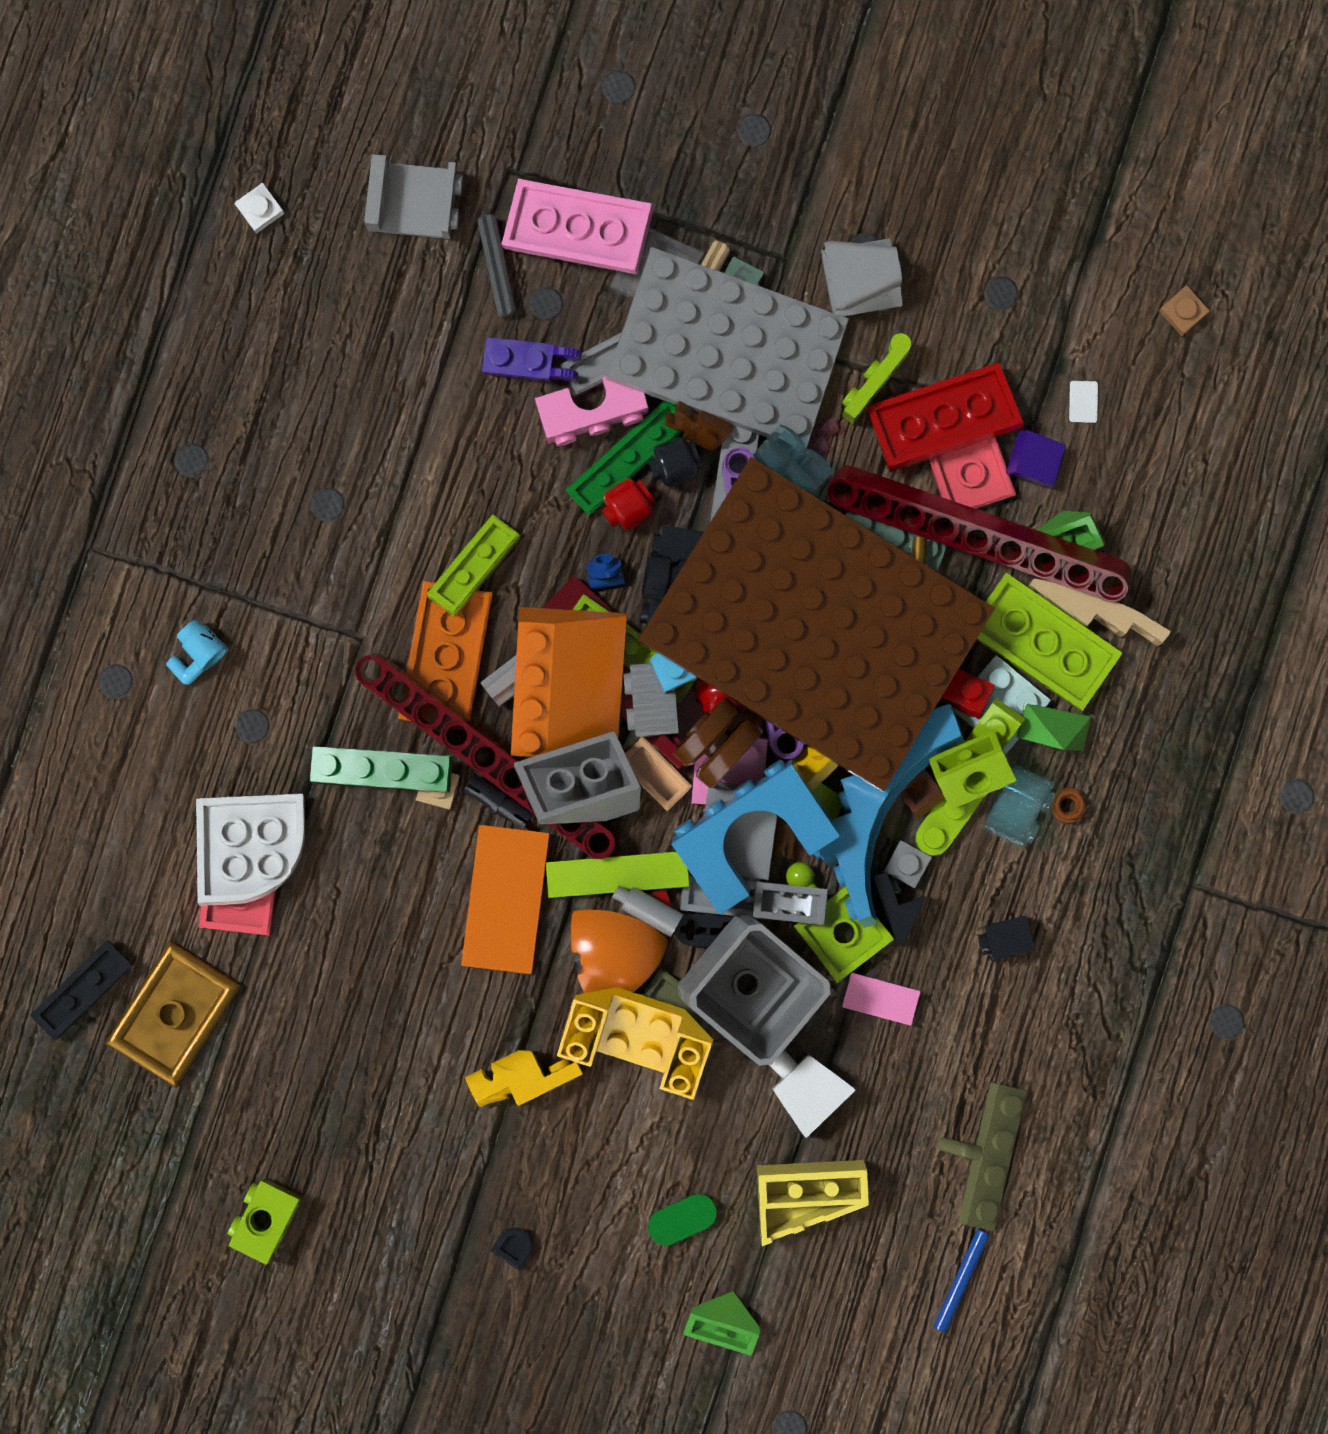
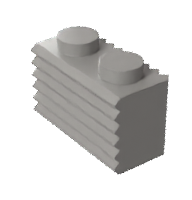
[623,664,679,738]

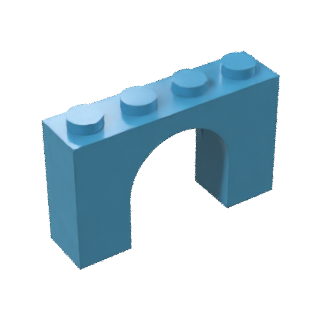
[671,759,840,915]

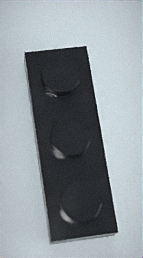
[30,940,134,1040]

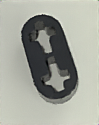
[675,914,733,947]

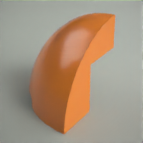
[571,910,668,993]

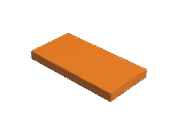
[398,581,493,731]
[461,825,550,974]

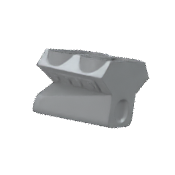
[821,238,903,317]

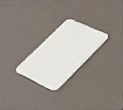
[1069,381,1098,423]

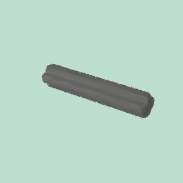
[477,214,516,317]

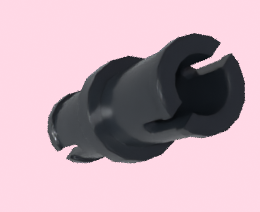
[463,773,534,830]

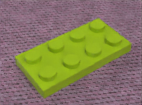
[977,573,1123,712]

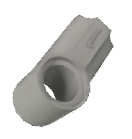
[481,655,516,708]

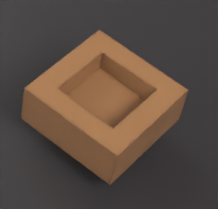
[1158,285,1210,336]

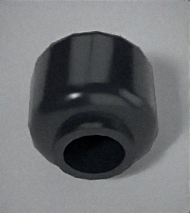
[648,437,703,488]

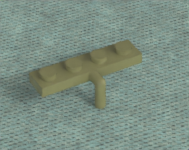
[938,1082,1027,1231]

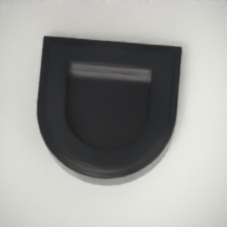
[490,1227,533,1271]

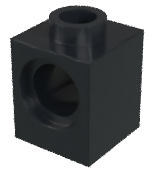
[977,915,1035,961]

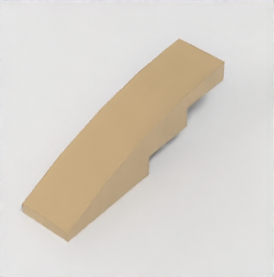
[1027,579,1171,647]

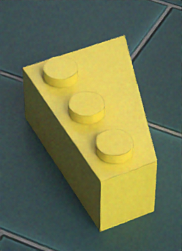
[757,1160,869,1246]

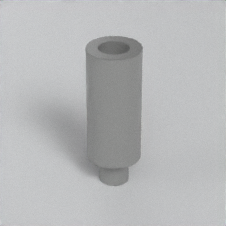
[612,885,683,937]

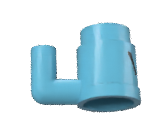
[166,619,229,685]

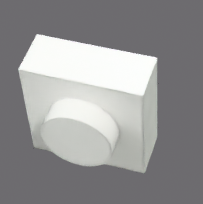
[235,183,284,234]

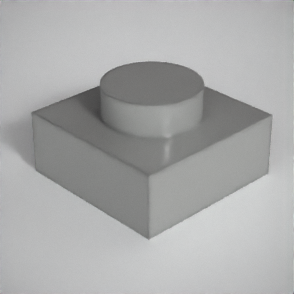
[883,840,932,889]

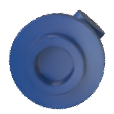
[587,554,625,590]

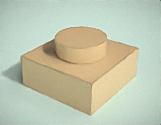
[416,773,460,810]

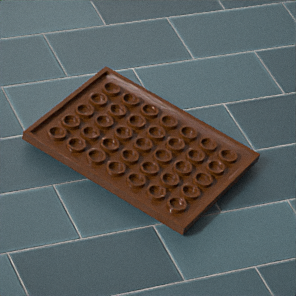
[637,457,995,792]

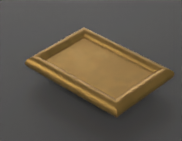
[105,940,241,1088]

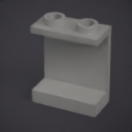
[364,154,463,240]

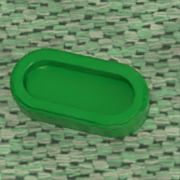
[648,1193,716,1245]

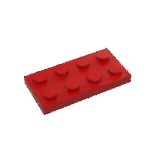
[866,362,1023,472]

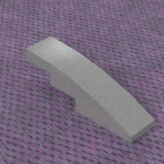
[680,876,828,925]

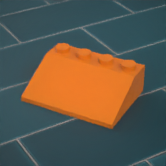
[511,607,627,757]

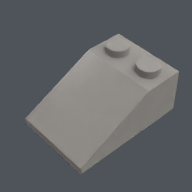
[514,731,641,824]

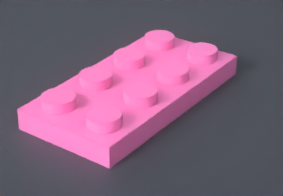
[501,179,654,274]

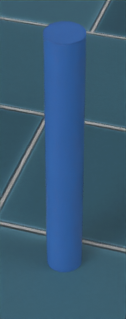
[933,1229,990,1333]

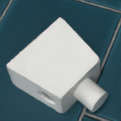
[770,1050,855,1138]

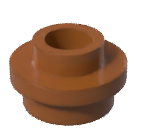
[1050,788,1086,823]

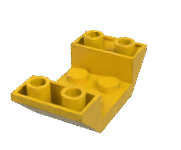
[557,987,713,1100]

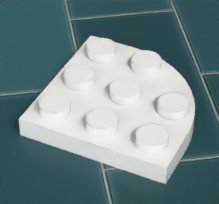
[196,794,305,906]

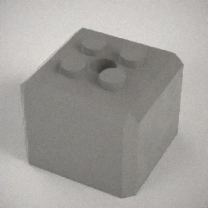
[678,914,830,1066]

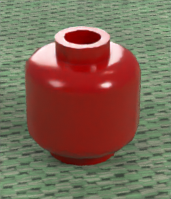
[601,478,656,531]

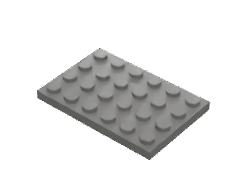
[606,247,848,451]

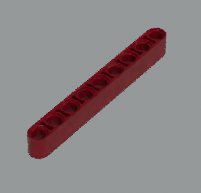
[827,465,1132,602]
[355,653,617,859]

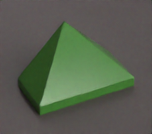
[1037,510,1105,561]
[1016,703,1091,751]
[683,1291,761,1356]

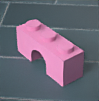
[535,376,648,446]

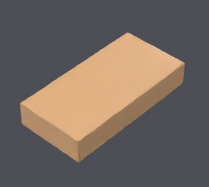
[625,737,692,812]

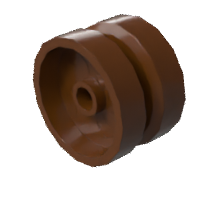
[672,697,763,788]

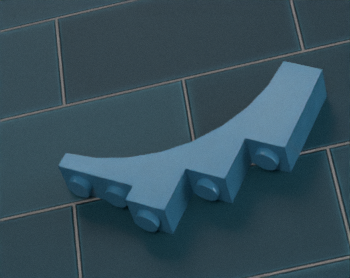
[814,704,965,928]

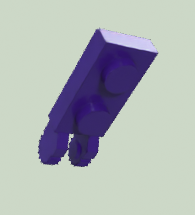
[482,337,582,382]

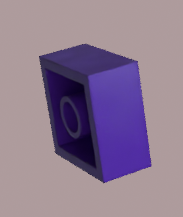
[1006,430,1066,487]

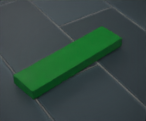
[565,401,684,517]

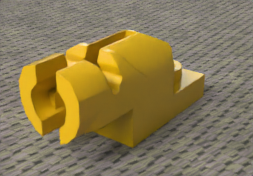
[465,1050,583,1108]

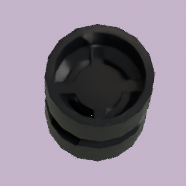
[642,553,687,601]

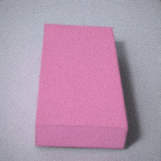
[842,973,920,1026]

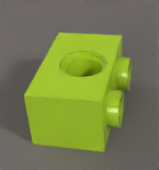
[929,730,1017,810]
[227,1178,303,1265]

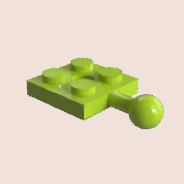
[786,862,894,983]

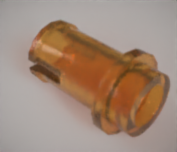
[772,817,797,859]

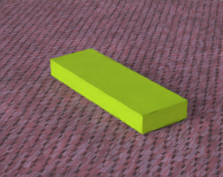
[427,514,520,618]

